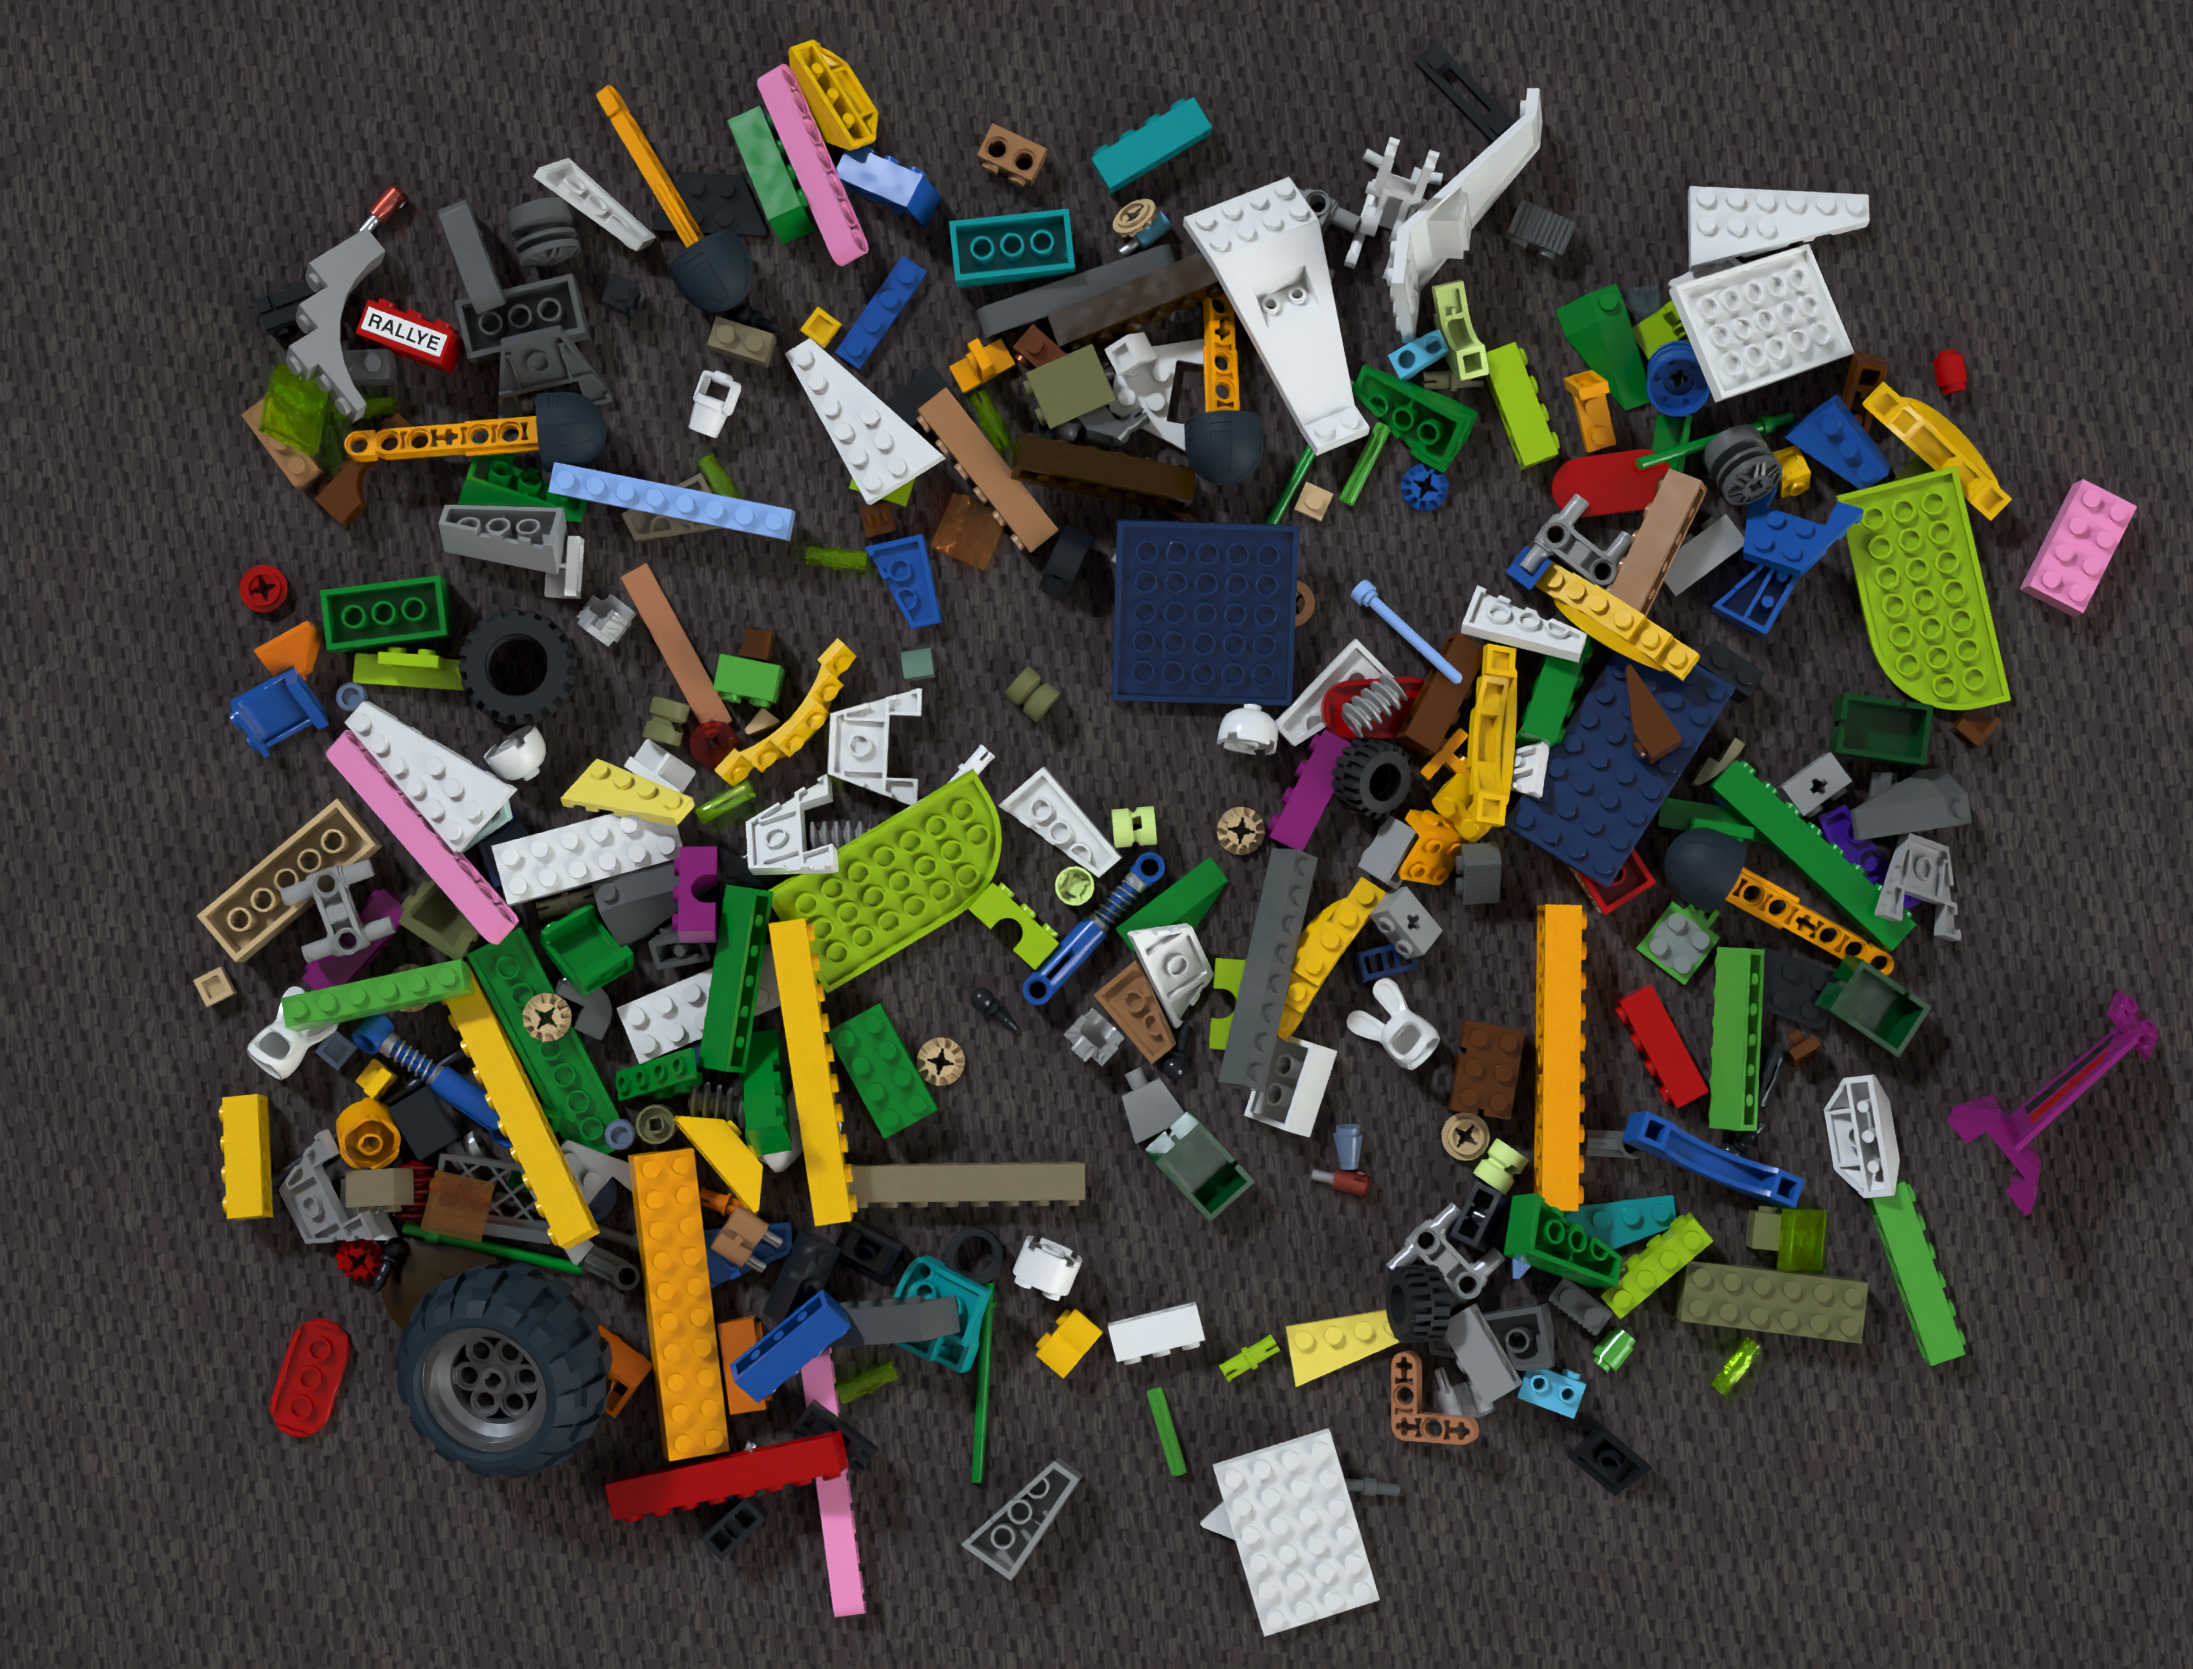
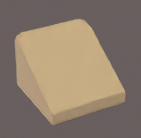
[745,708,783,736]

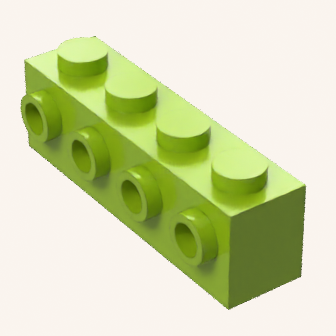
[1598,1212,1713,1319]

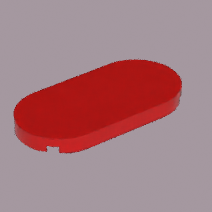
[1552,449,1671,518]
[1320,677,1425,740]
[270,1318,351,1437]

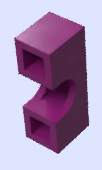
[672,846,718,943]

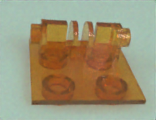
[930,493,1004,571]
[420,1170,496,1243]

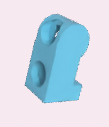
[1388,330,1450,380]

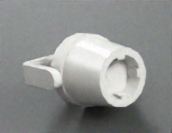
[689,370,741,438]

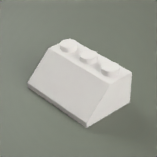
[1244,1036,1337,1138]

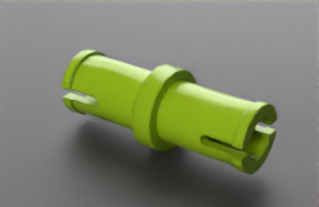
[1219,1334,1280,1382]

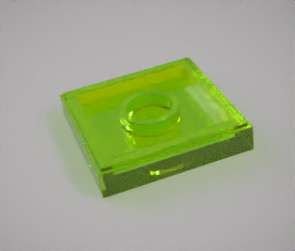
[258,382,326,457]
[1777,1208,1827,1271]

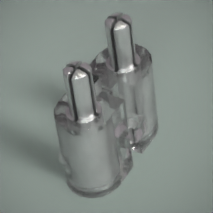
[1434,1367,1496,1422]

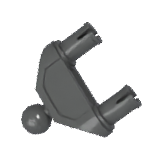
[1054,361,1150,446]

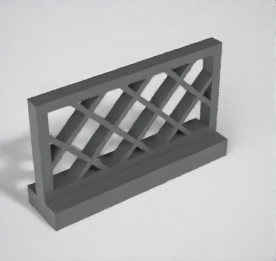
[428,1151,551,1244]

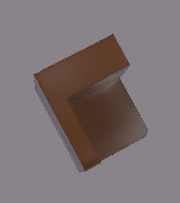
[738,628,776,663]
[1949,708,2002,749]

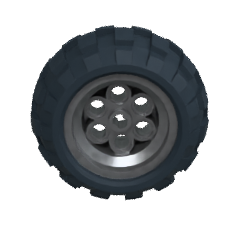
[396,1262,613,1478]

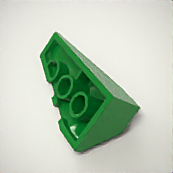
[1555,283,1651,411]
[1352,365,1478,473]
[458,441,587,522]
[1115,857,1228,958]

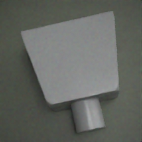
[1122,1067,1185,1144]

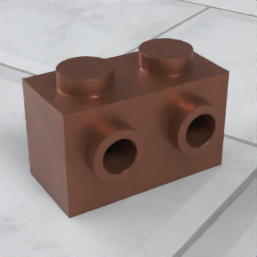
[1013,324,1067,369]

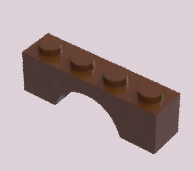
[314,412,428,527]

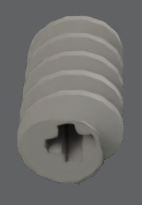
[1341,674,1408,739]
[810,820,873,850]
[688,1082,746,1129]

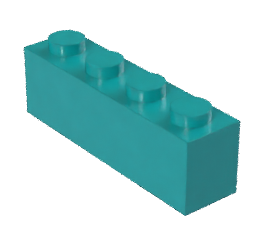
[1091,97,1212,195]

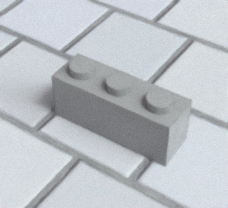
[1661,514,1745,599]
[1442,1303,1523,1405]

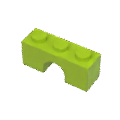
[968,882,1060,970]
[1209,958,1246,1050]

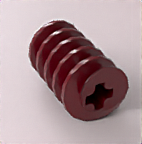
[393,1159,439,1224]

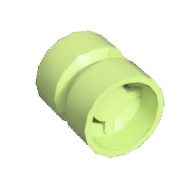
[1112,806,1157,848]
[1055,866,1094,906]
[1473,1138,1529,1195]

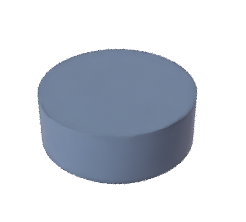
[336,682,368,712]
[605,1119,636,1150]

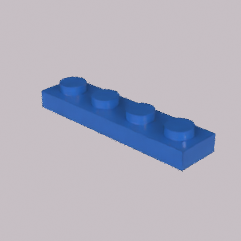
[835,255,928,371]

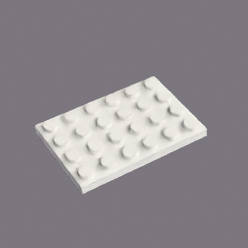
[1668,244,1854,403]
[1212,1428,1380,1637]

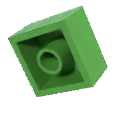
[713,654,785,710]

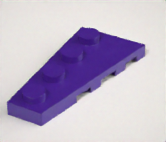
[1815,805,1921,909]

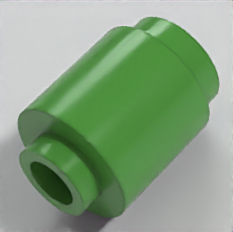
[1592,1326,1636,1372]

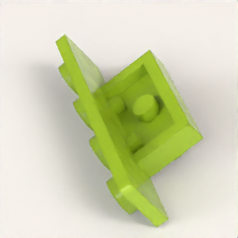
[353,647,464,691]

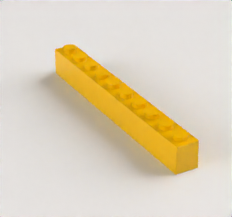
[768,917,858,1226]
[441,962,600,1250]

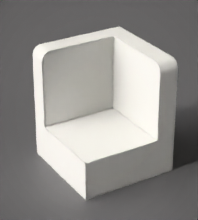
[1104,332,1157,376]

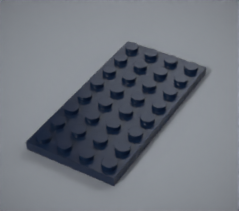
[1503,651,1736,890]

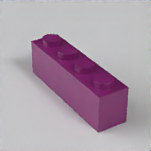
[1266,730,1351,851]
[302,888,404,990]

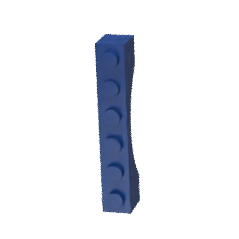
[1622,1111,1804,1209]

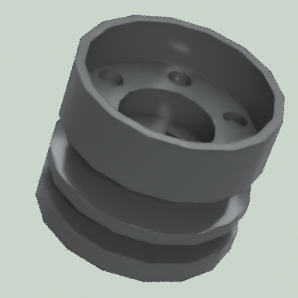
[506,197,582,268]
[1702,424,1782,506]

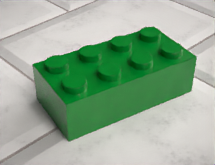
[320,575,454,654]
[826,1003,939,1139]

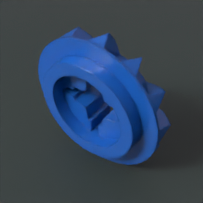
[1401,463,1449,511]

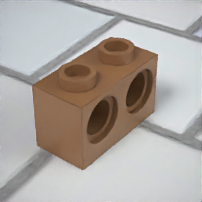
[977,123,1047,188]

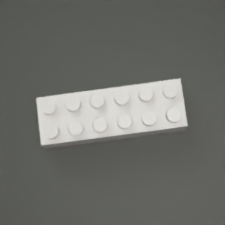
[491,813,683,906]
[617,944,781,1064]

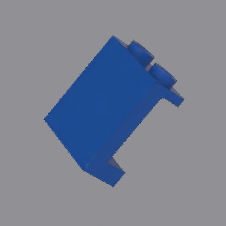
[229,666,329,758]

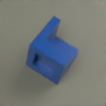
[1504,546,1552,592]

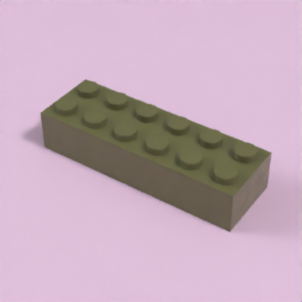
[1674,1259,1869,1344]

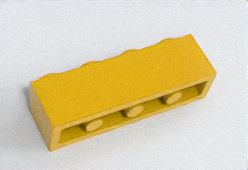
[219,1094,273,1220]

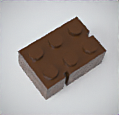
[1447,1019,1526,1120]

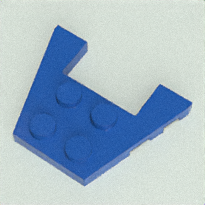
[1743,484,1864,577]

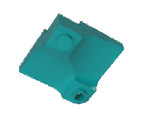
[893,1256,992,1373]

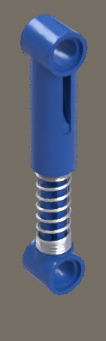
[1022,852,1165,1005]
[352,1014,513,1149]

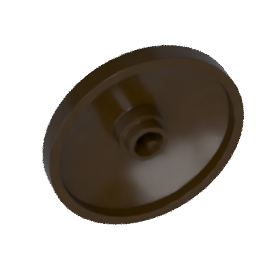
[381,1224,501,1330]

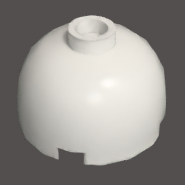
[1217,704,1278,755]
[483,725,546,781]

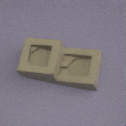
[1688,738,1745,787]

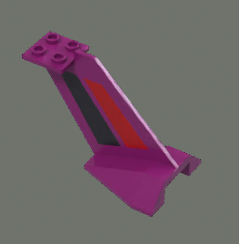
[1947,990,2158,1216]

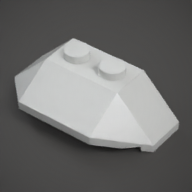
[1824,1074,1900,1198]

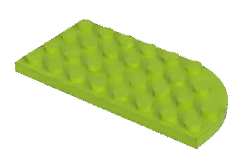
[1835,466,2011,710]
[768,769,1002,994]

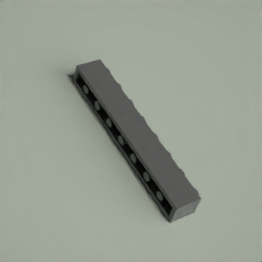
[1218,848,1318,1092]

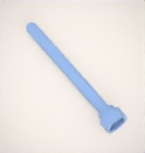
[1351,579,1462,684]

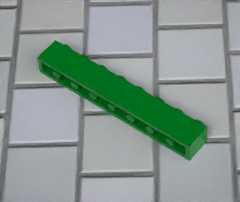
[1707,760,1917,951]

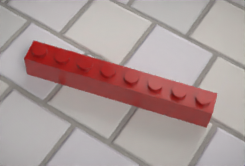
[605,1430,849,1523]

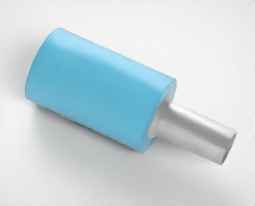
[1118,210,1172,258]

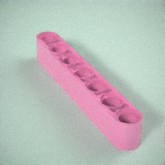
[757,64,869,266]

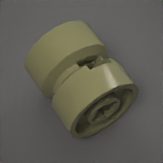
[1004,666,1061,723]
[642,696,691,747]
[636,1103,679,1144]

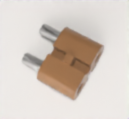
[710,1204,783,1273]

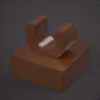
[860,501,896,539]
[1787,1029,1821,1068]

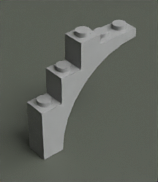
[286,228,385,423]

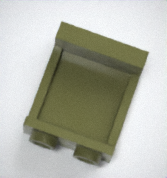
[1023,344,1116,430]
[398,879,484,960]

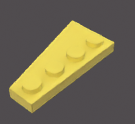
[560,759,695,826]
[1285,1310,1399,1387]

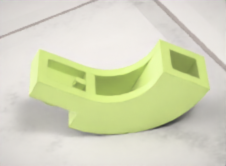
[1432,280,1489,381]

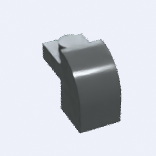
[555,979,612,1040]

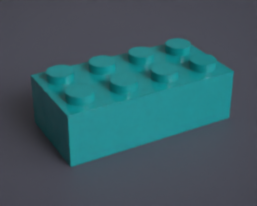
[949,209,1075,288]

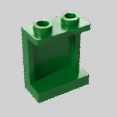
[541,903,633,998]

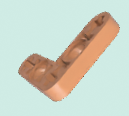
[1391,1351,1479,1445]

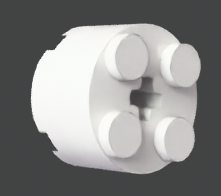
[1013,1236,1082,1301]

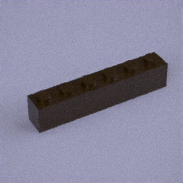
[1047,252,1225,354]
[1010,434,1195,514]

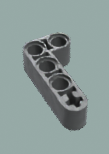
[438,199,506,315]

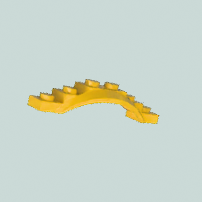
[1862,381,2012,521]
[1535,561,1700,681]
[714,638,857,788]
[1466,644,1517,827]
[1277,876,1387,1043]

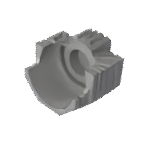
[577,594,637,647]
[1064,1008,1124,1066]

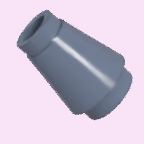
[1333,1124,1363,1170]

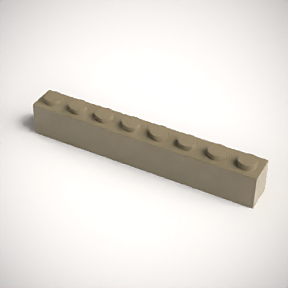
[848,1162,1085,1208]

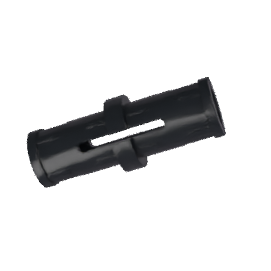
[1758,1045,1788,1108]

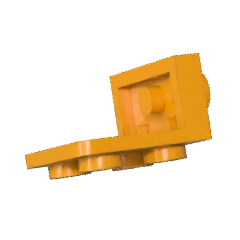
[1397,809,1470,885]

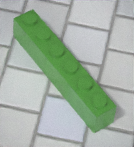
[1708,947,1765,1131]
[281,959,474,1032]
[1866,1179,1966,1366]

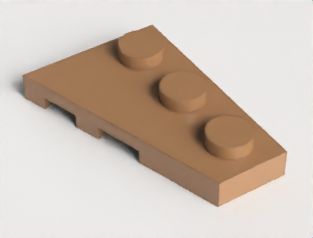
[1094,958,1176,1064]

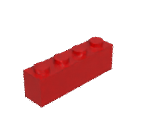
[1615,984,1709,1109]

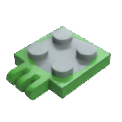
[1635,901,1721,985]

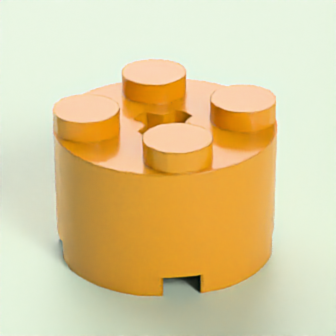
[336,1097,401,1170]

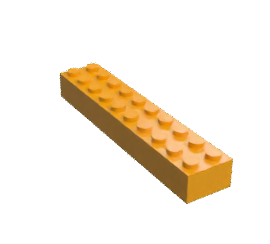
[1534,904,1587,1211]
[628,1147,730,1461]

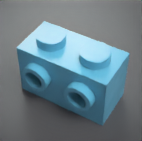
[1513,1367,1586,1419]

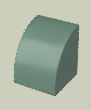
[901,647,935,682]

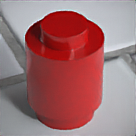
[1932,349,1968,395]

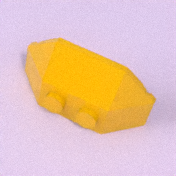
[788,39,878,151]
[672,1116,763,1213]

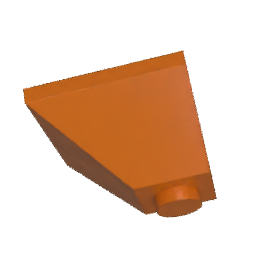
[254,621,324,681]

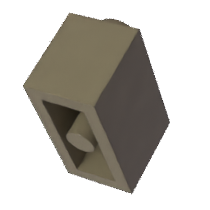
[707,316,777,369]
[345,1168,414,1213]

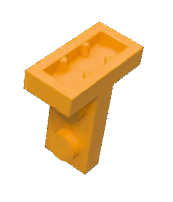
[949,338,1016,394]
[1563,370,1616,453]
[1417,728,1471,782]

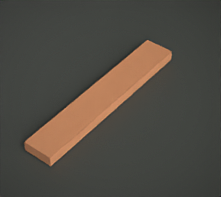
[620,563,733,735]

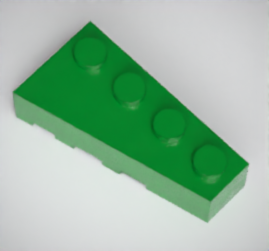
[727,106,816,244]
[1515,634,1593,751]
[740,1029,793,1156]
[1504,1193,1622,1288]

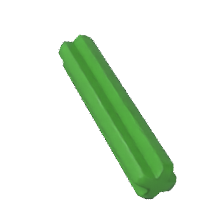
[1339,422,1390,506]
[1147,1387,1187,1476]

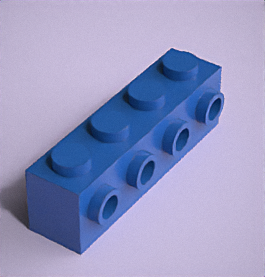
[730,1289,851,1403]

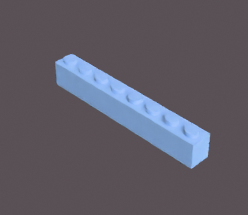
[548,462,796,541]

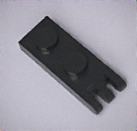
[794,1399,878,1474]

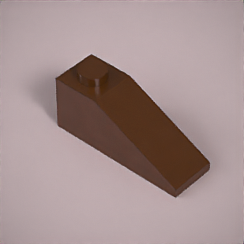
[1842,351,1888,434]
[1624,664,1682,765]

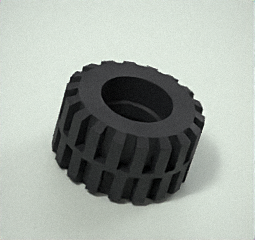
[1332,737,1414,818]
[1385,1265,1451,1343]

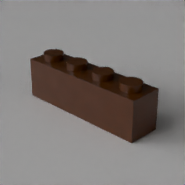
[1395,631,1483,756]

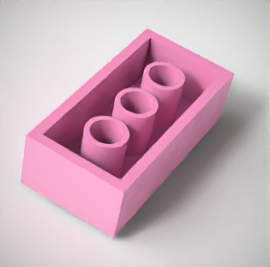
[2020,479,2137,617]

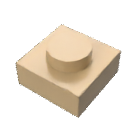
[1294,482,1333,522]
[193,967,236,1007]

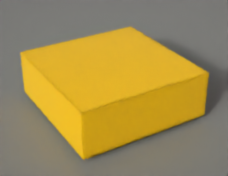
[800,307,842,349]

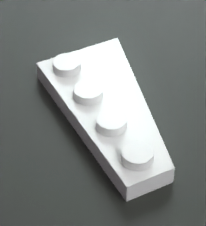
[533,158,656,251]
[998,766,1122,878]

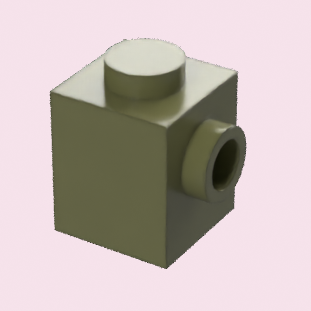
[1746,1205,1786,1251]

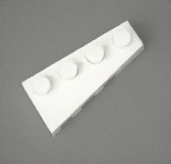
[1461,585,1587,663]
[1275,639,1394,746]

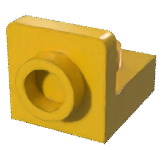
[1773,445,1811,498]
[356,1059,399,1100]

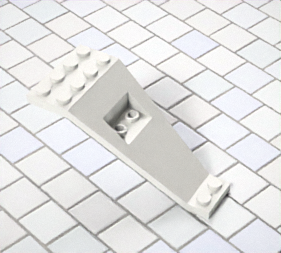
[1387,88,1543,343]
[1183,177,1370,456]

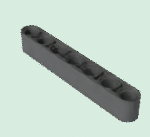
[976,244,1176,341]

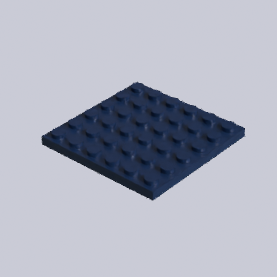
[1112,519,1299,706]

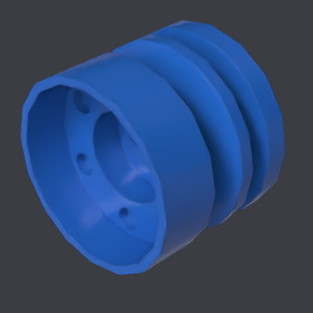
[1647,341,1710,417]

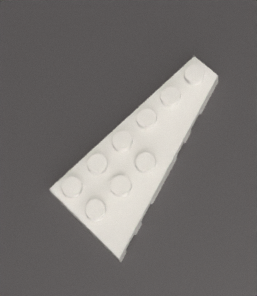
[1688,186,1869,271]
[785,338,946,505]
[345,701,518,852]

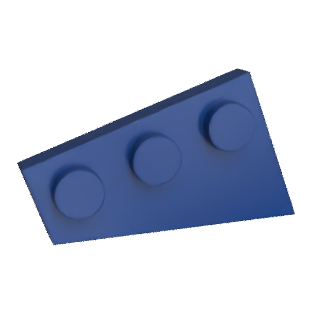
[865,534,943,629]
[703,1220,794,1289]

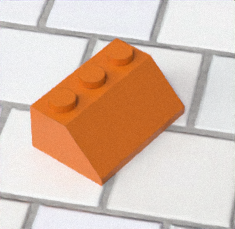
[598,1325,653,1418]

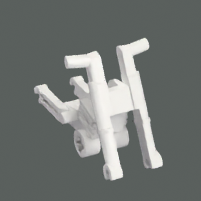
[1344,137,1443,280]

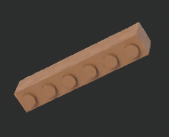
[916,387,1058,553]
[1606,468,1708,616]

